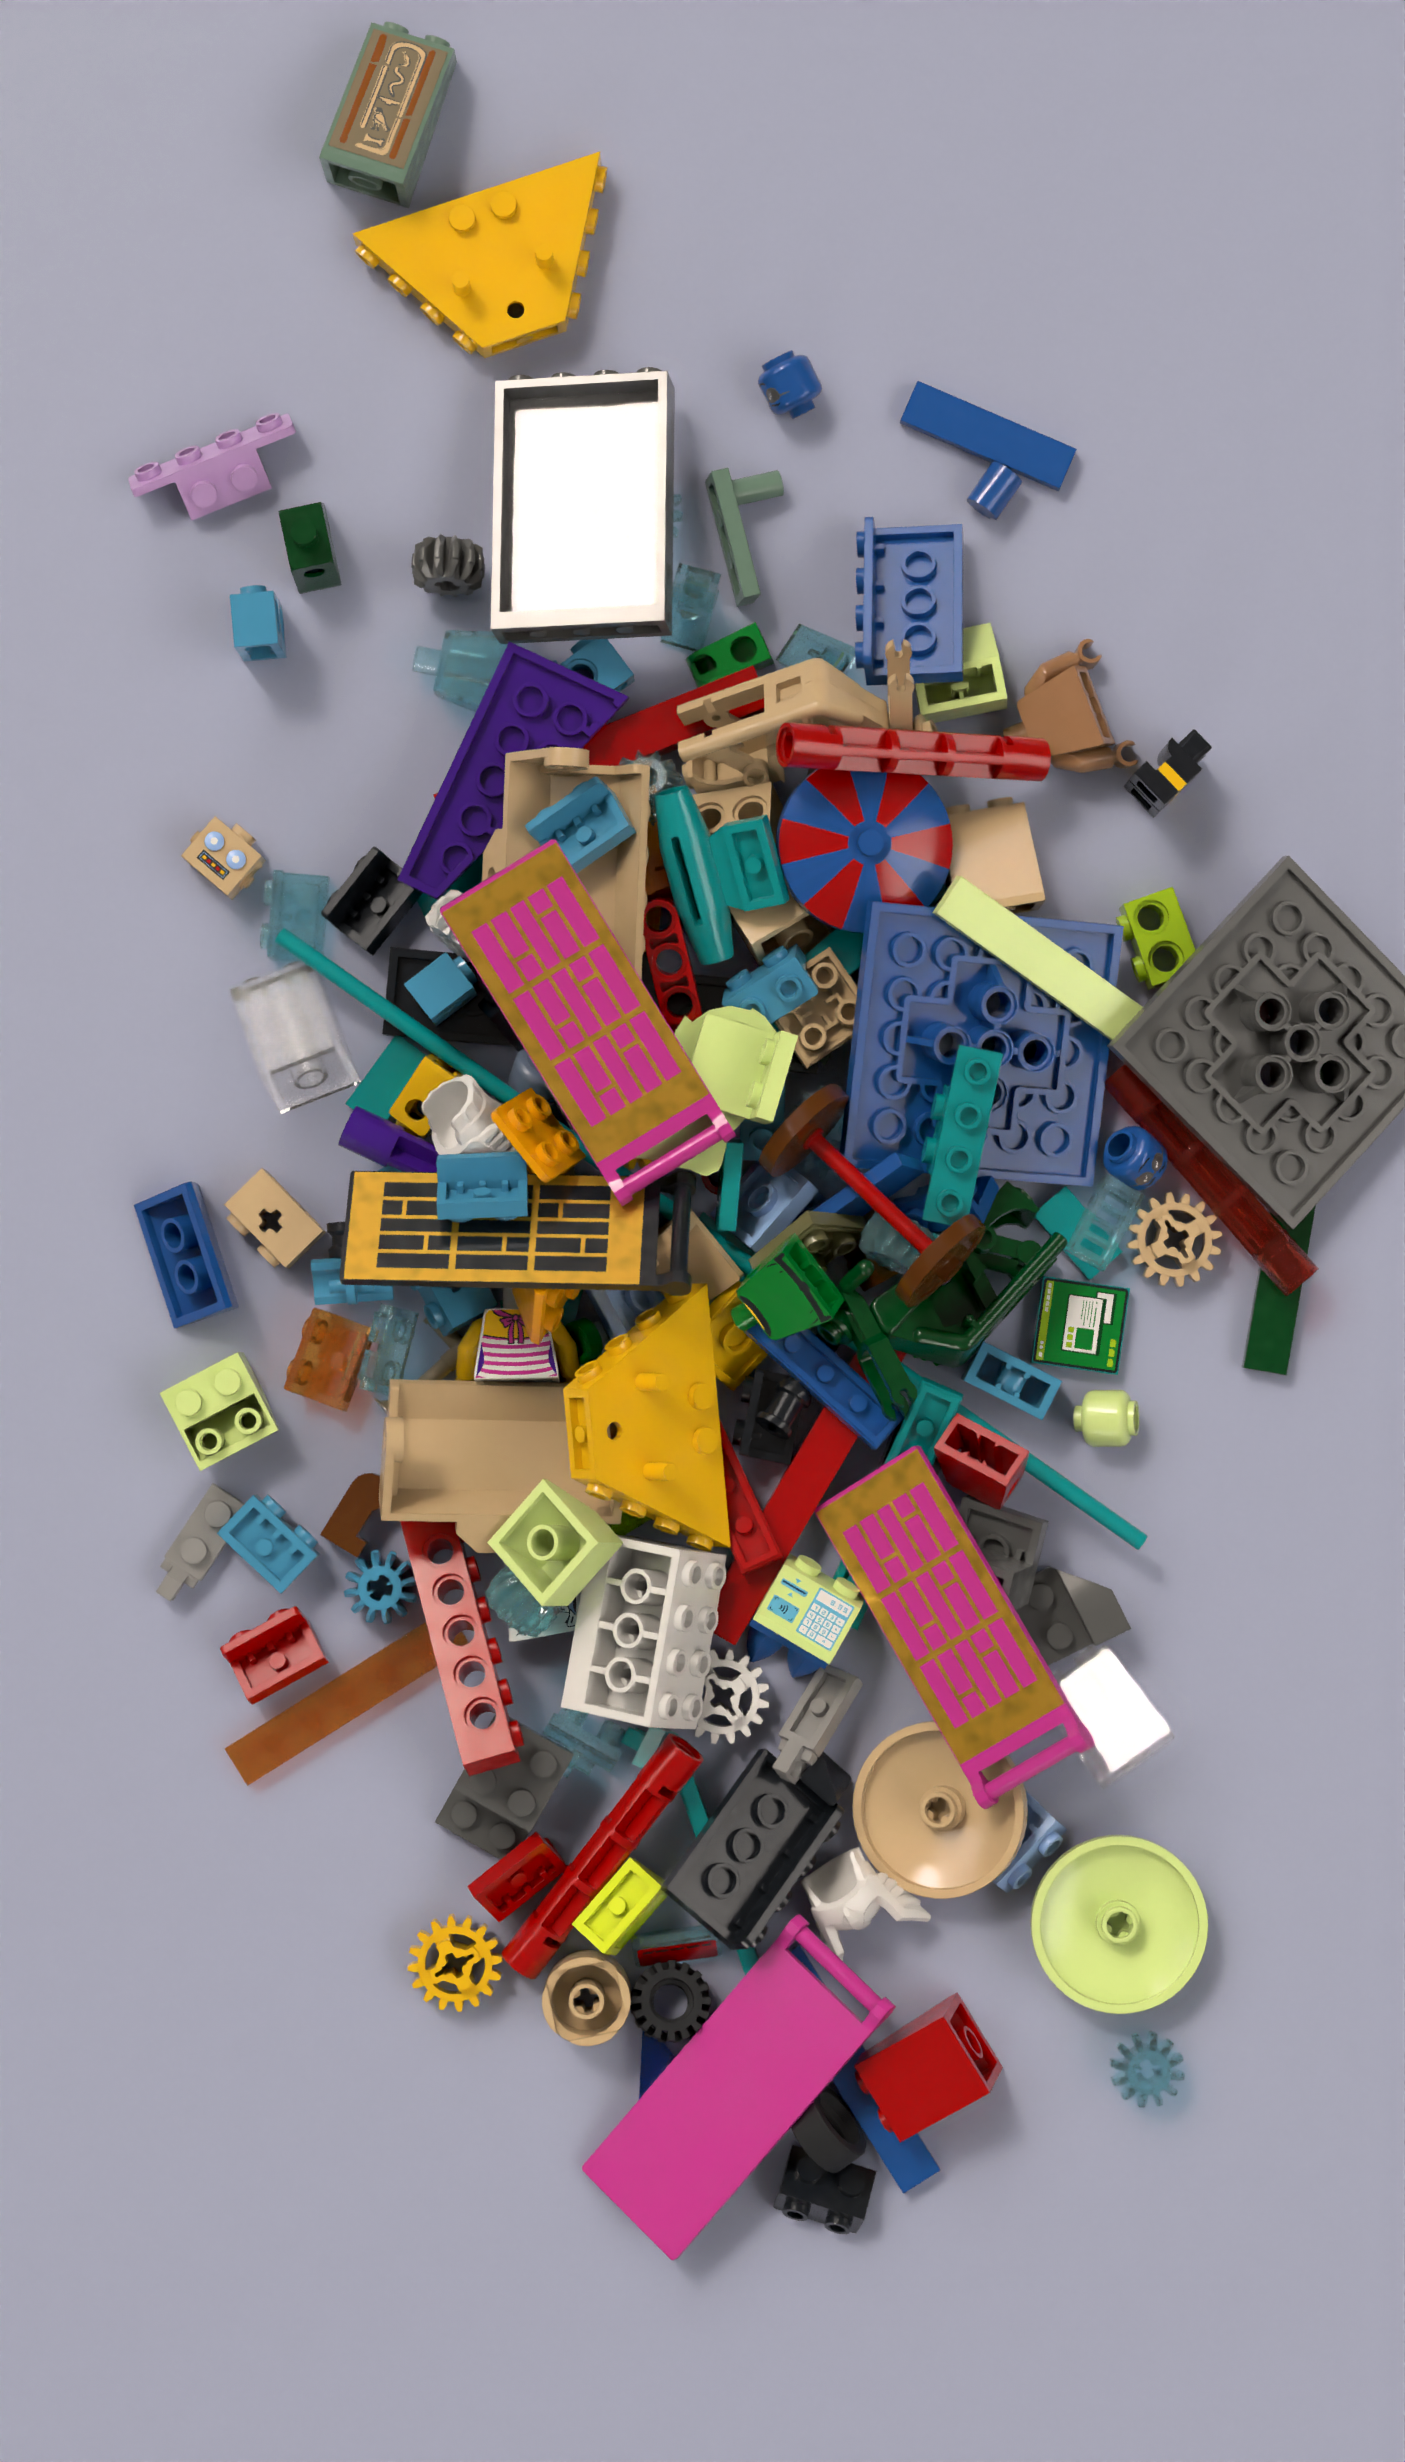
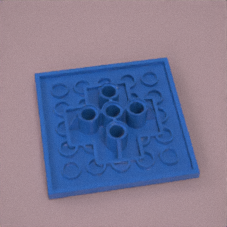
[839,901,1124,1187]

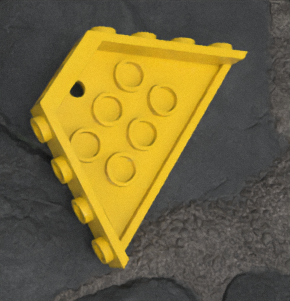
[352,151,608,358]
[563,1283,731,1552]

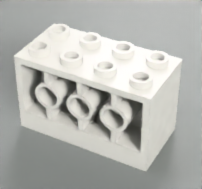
[561,1535,727,1729]

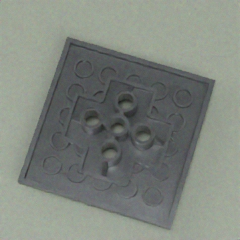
[1107,856,1405,1230]

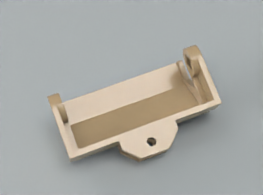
[482,747,651,979]
[379,1379,622,1553]

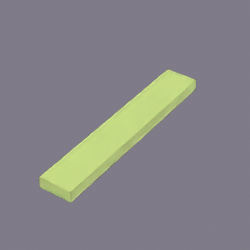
[932,876,1143,1041]

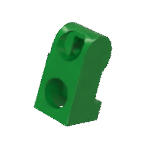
[685,622,774,688]

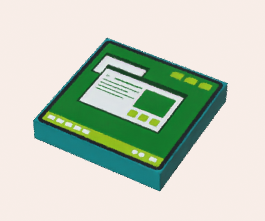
[1030,1276,1130,1375]

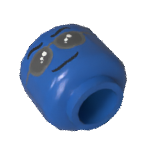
[758,350,822,419]
[1103,1126,1168,1190]

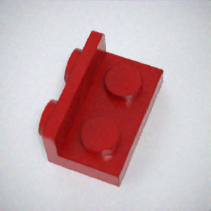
[467,1831,567,1923]

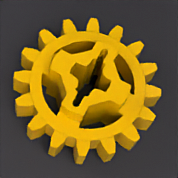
[407,1914,504,2012]

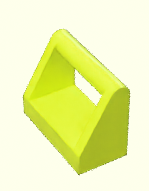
[572,1857,668,1956]

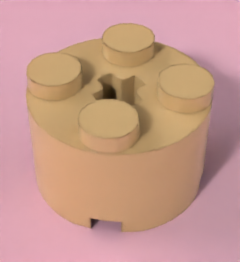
[542,1950,631,2046]

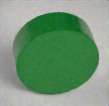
[565,1318,603,1364]

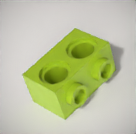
[1116,887,1196,990]

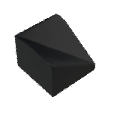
[800,1751,851,1806]

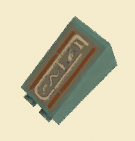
[319,22,457,208]

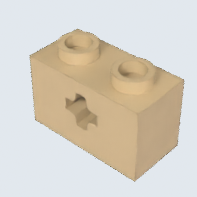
[224,1168,326,1269]

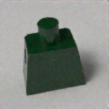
[278,502,342,594]

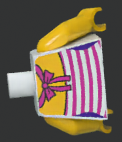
[455,1288,580,1383]

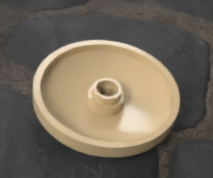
[852,1720,1028,1899]

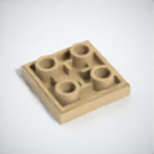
[774,947,858,1069]

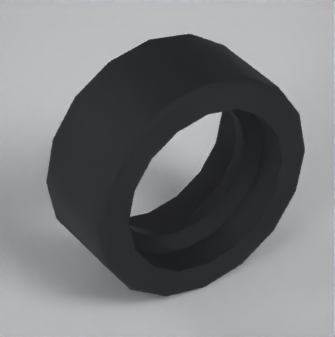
[791,2087,866,2173]

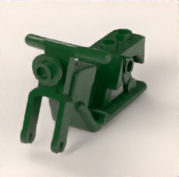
[817,1181,1068,1421]

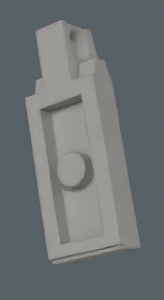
[156,1483,245,1602]
[772,1664,863,1784]

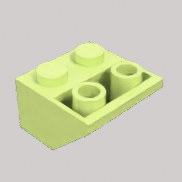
[914,623,1008,723]
[160,1352,279,1471]

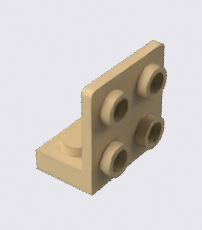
[656,1209,743,1301]

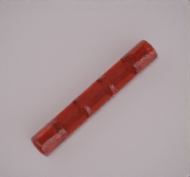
[1104,1064,1319,1297]

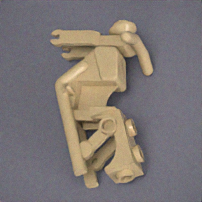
[677,639,938,794]

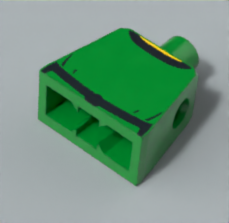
[731,1233,845,1340]

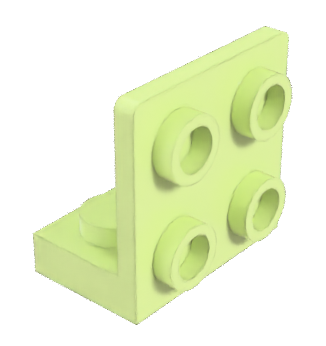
[691,1014,798,1125]

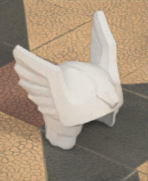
[421,1074,517,1155]
[800,1847,931,1961]

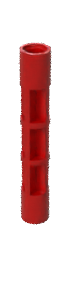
[776,722,1051,782]
[501,1733,704,1979]

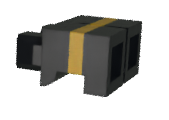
[1124,729,1212,818]

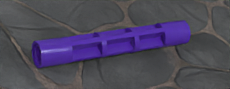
[338,1106,439,1172]

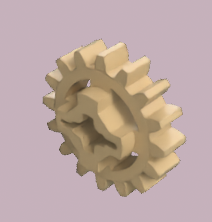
[1126,1192,1222,1287]

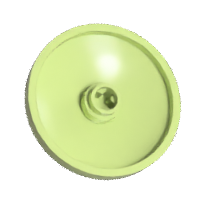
[1030,1835,1208,2014]

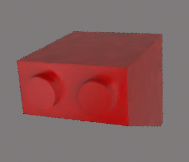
[854,1992,1003,2142]

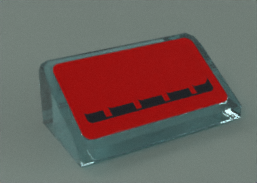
[631,1925,722,1968]

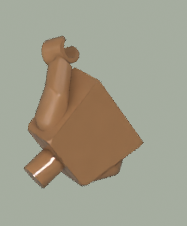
[1003,639,1138,773]

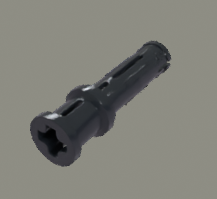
[755,1332,841,1440]

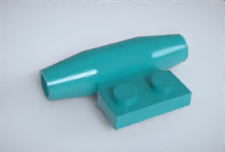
[654,785,790,965]

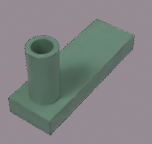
[705,468,784,607]

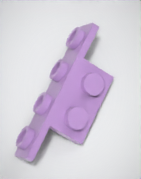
[128,413,296,520]

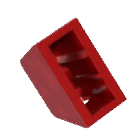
[934,1413,1029,1510]

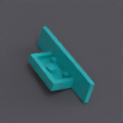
[921,1045,1003,1225]

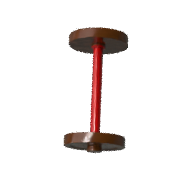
[759,1084,986,1308]

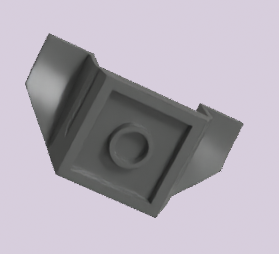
[1016,1566,1131,1665]

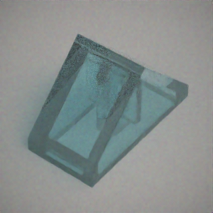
[776,623,855,675]

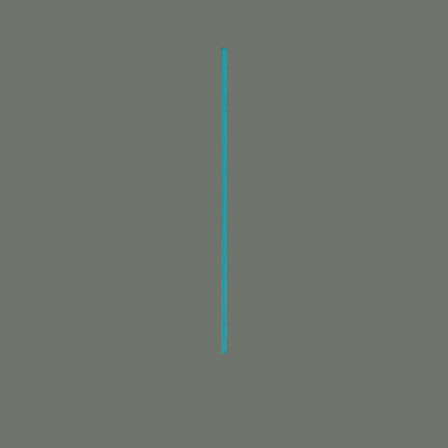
[274,928,1148,1550]

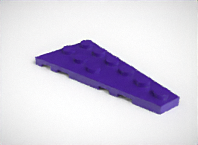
[397,641,629,900]

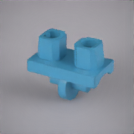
[311,1258,394,1305]

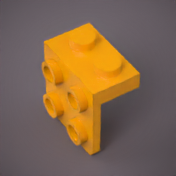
[491,1088,586,1183]

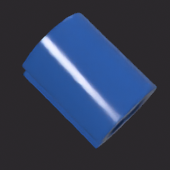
[967,461,1022,520]

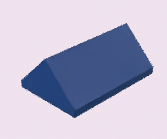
[134,1181,239,1329]

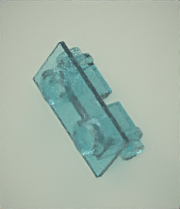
[357,1303,419,1396]

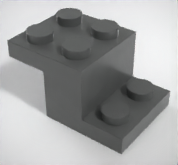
[959,1495,1049,1610]
[435,1714,575,1860]

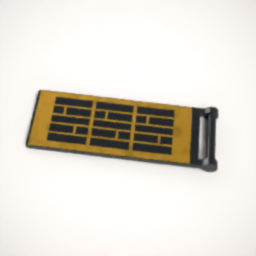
[339,1171,697,1296]

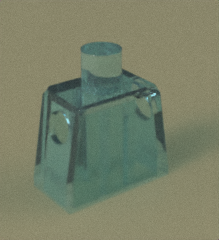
[412,630,518,712]

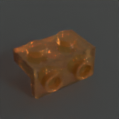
[284,1307,377,1412]

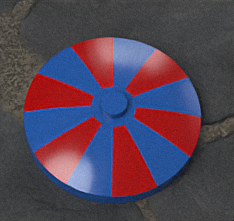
[776,769,953,933]

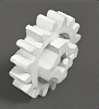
[695,1648,769,1744]

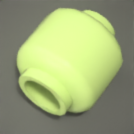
[1073,1390,1139,1447]

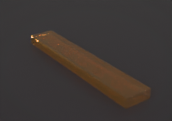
[225,1622,470,1786]

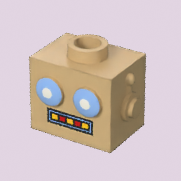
[181,816,266,900]

